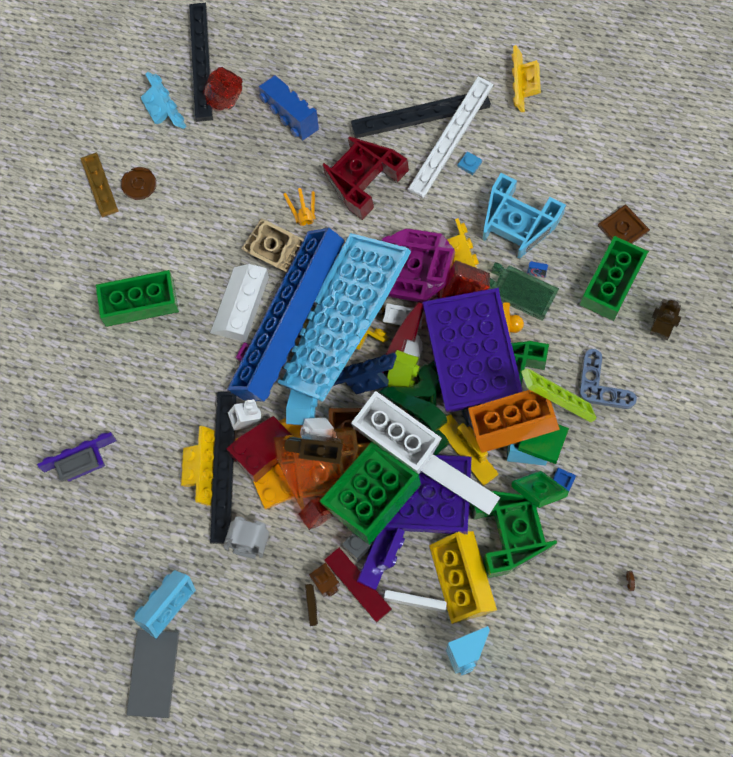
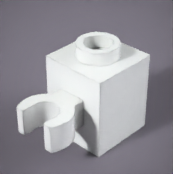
[228,399,261,430]
[300,418,334,437]

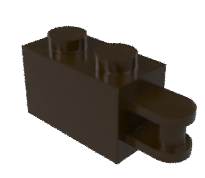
[284,434,344,464]

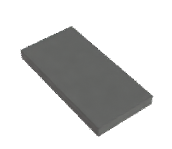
[127,630,179,718]

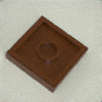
[597,204,650,244]

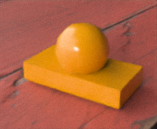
[502,303,524,335]

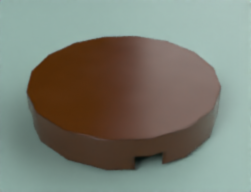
[121,167,157,200]

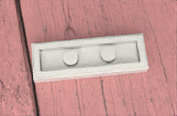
[384,590,447,612]

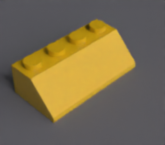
[429,531,497,624]

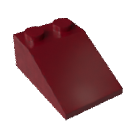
[227,416,294,483]

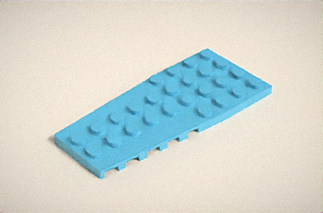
[278,233,411,401]

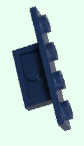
[333,353,397,395]

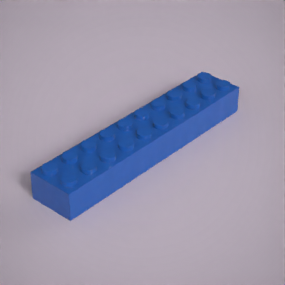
[227,228,345,402]

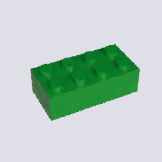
[580,236,649,321]
[96,270,179,327]

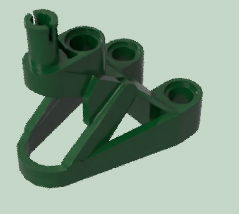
[378,360,449,455]

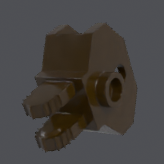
[649,299,681,341]

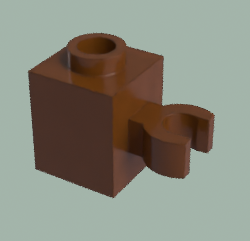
[309,563,340,597]

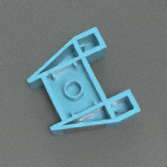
[483,173,566,259]

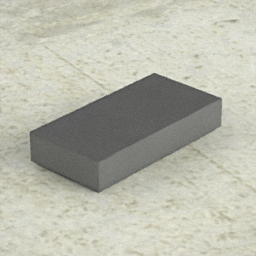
[54,447,99,482]

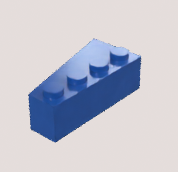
[259,75,319,141]

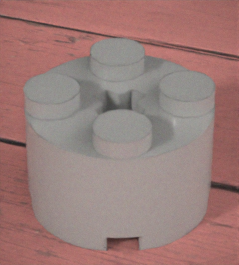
[223,516,269,559]

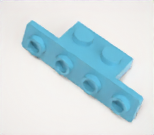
[140,72,187,129]

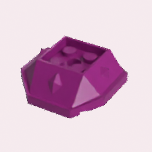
[382,228,455,303]

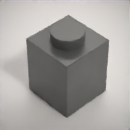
[342,533,371,563]

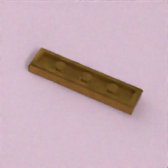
[80,152,119,218]

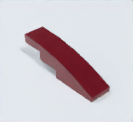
[382,303,424,374]

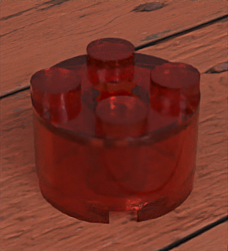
[203,67,243,110]

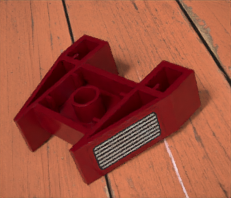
[322,136,409,220]

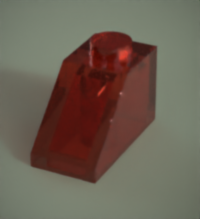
[298,495,334,530]

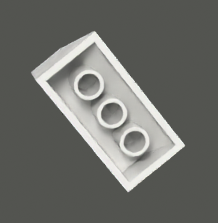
[210,264,269,342]
[351,391,442,474]

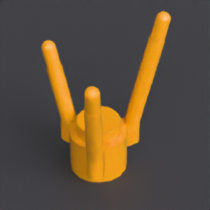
[283,188,316,226]

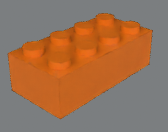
[468,390,560,453]

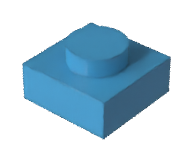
[458,151,482,175]

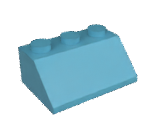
[134,570,196,639]
[446,626,490,675]

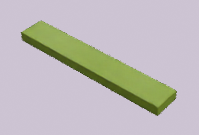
[521,368,596,422]

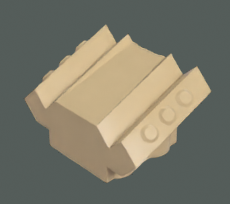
[241,218,304,272]

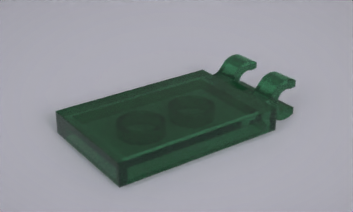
[483,262,559,321]

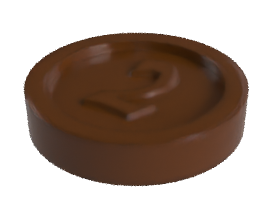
[626,570,635,592]

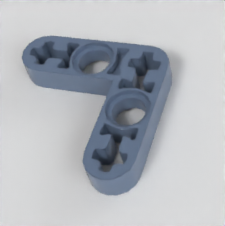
[579,349,637,409]

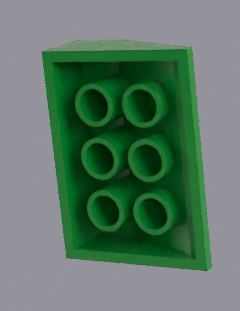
[320,442,421,545]

